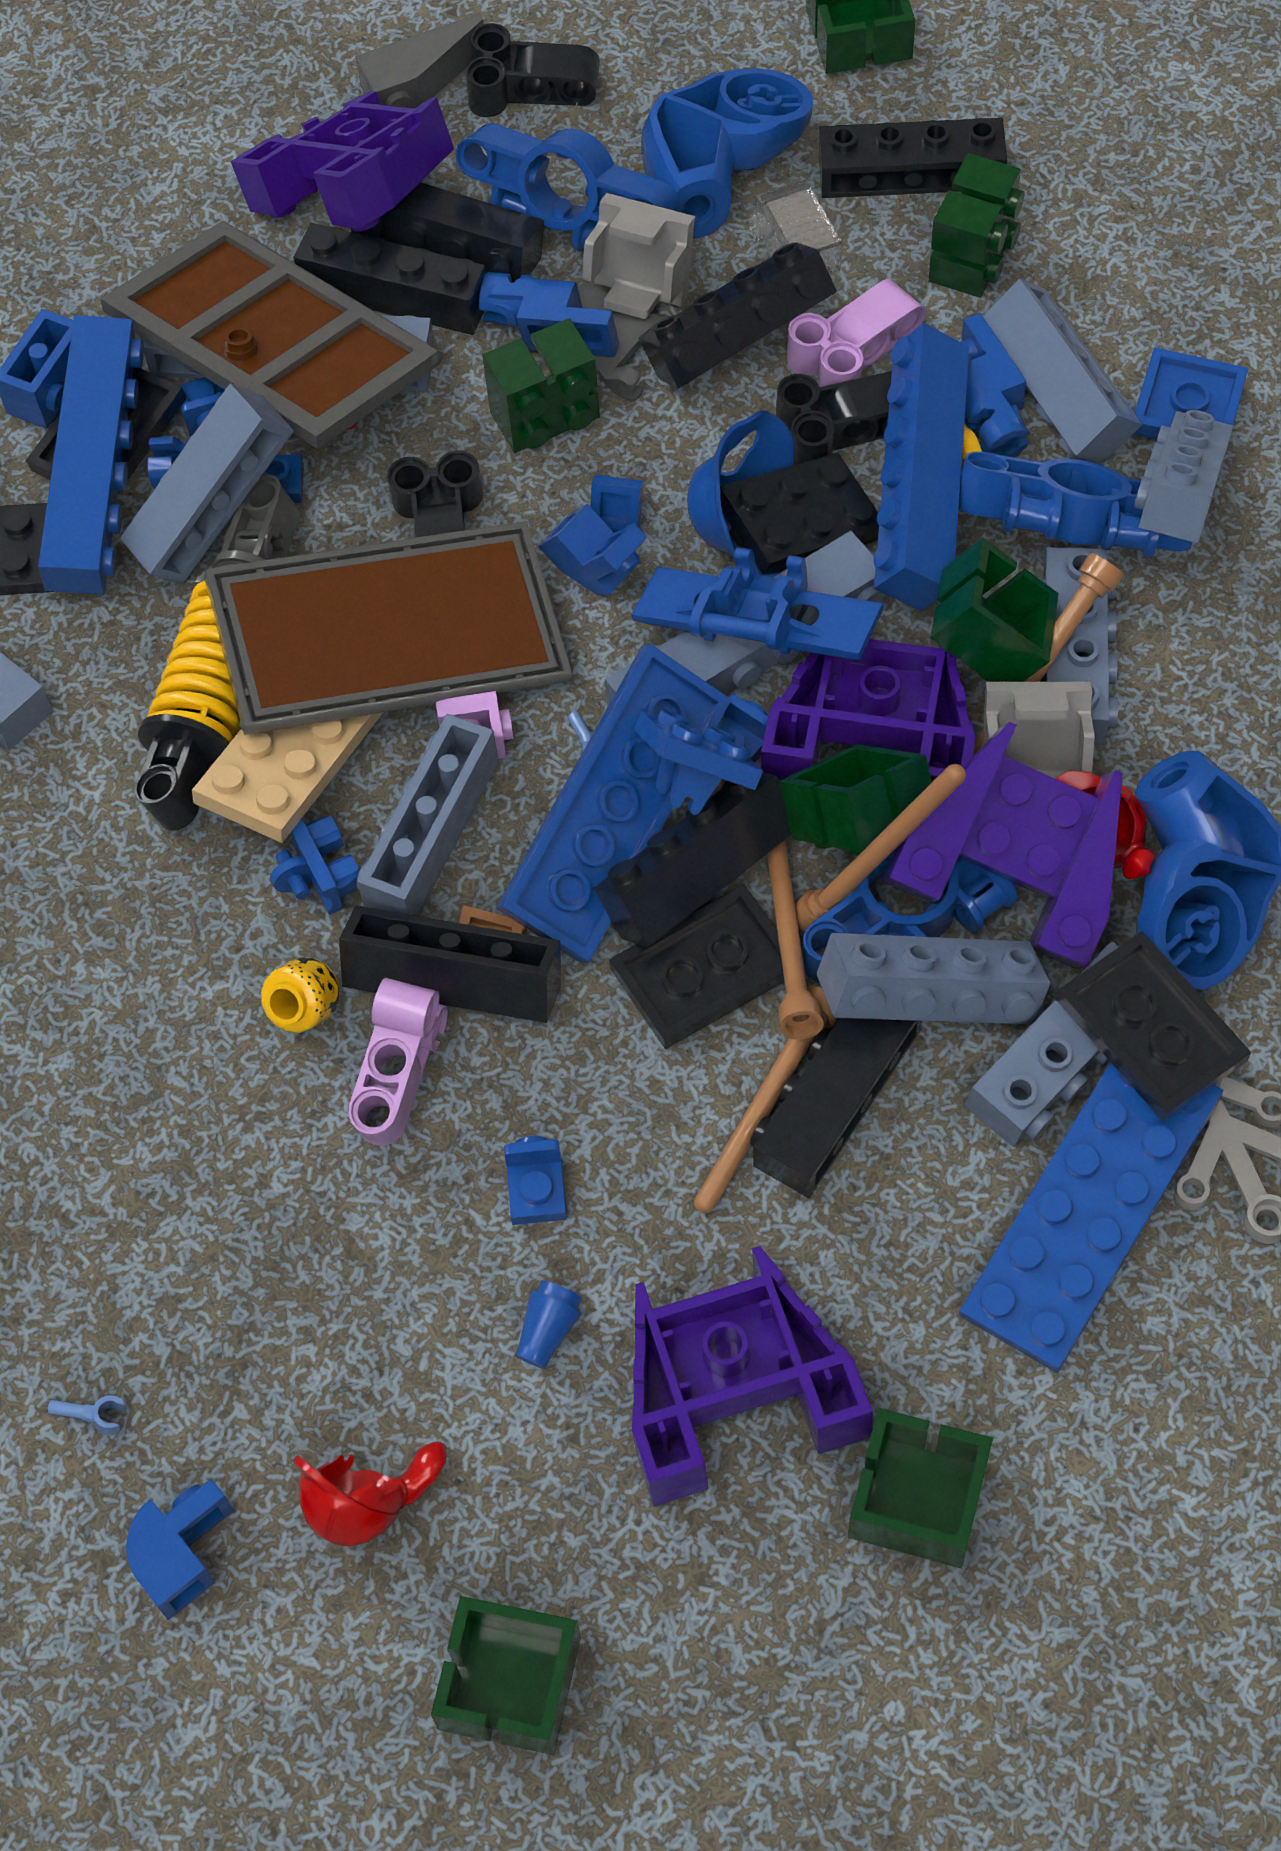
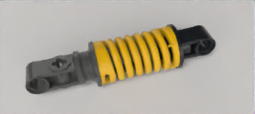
[134,475,301,831]

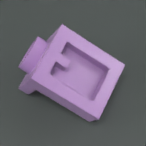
[436,691,514,759]

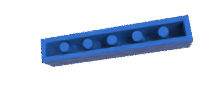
[38,315,144,595]
[874,323,970,611]

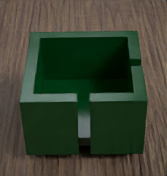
[806,0,915,74]
[928,153,1025,298]
[482,318,600,453]
[930,537,1059,682]
[780,744,932,856]
[848,1407,993,1569]
[431,1596,581,1755]

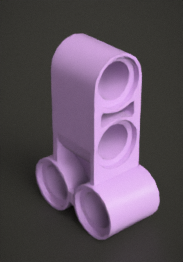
[787,279,926,387]
[348,978,448,1146]

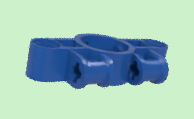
[455,123,679,252]
[959,452,1193,558]
[803,849,1018,983]

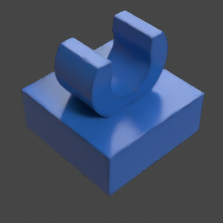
[590,474,643,531]

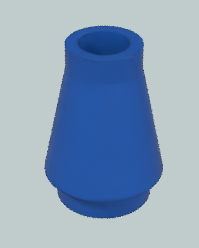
[514,1280,582,1369]

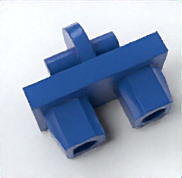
[270,815,360,915]

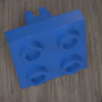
[634,709,763,815]

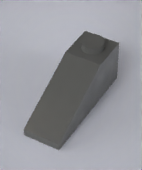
[356,13,484,108]

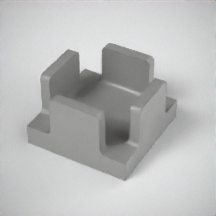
[582,193,695,319]
[983,682,1095,778]

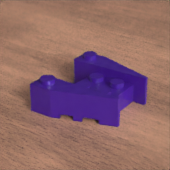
[230,91,454,231]
[761,639,976,782]
[882,722,1123,969]
[632,1246,873,1507]

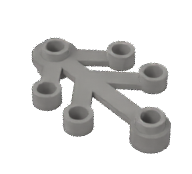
[1174,1076,1281,1244]

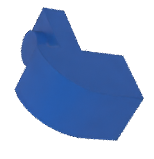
[538,504,647,596]
[126,1479,234,1620]

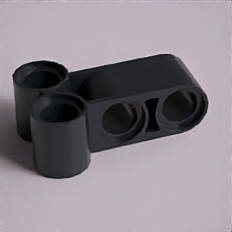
[466,23,600,117]
[776,371,892,465]
[387,451,483,538]

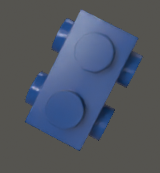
[0,309,74,428]

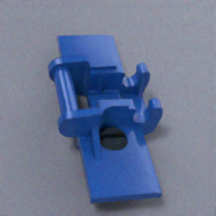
[631,547,884,660]

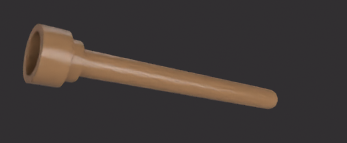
[974,552,1125,755]
[795,764,966,932]
[767,840,824,1039]
[694,985,837,1213]

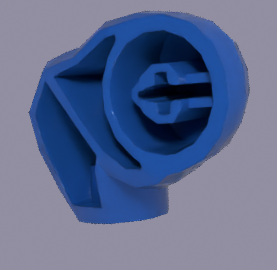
[641,68,814,239]
[1135,750,1281,990]

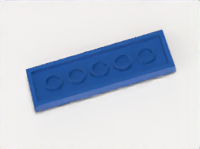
[496,643,732,963]
[959,1062,1224,1373]

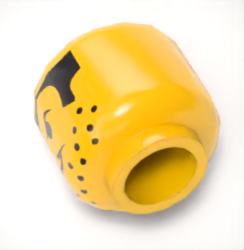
[261,957,340,1033]

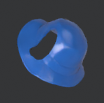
[687,410,795,577]

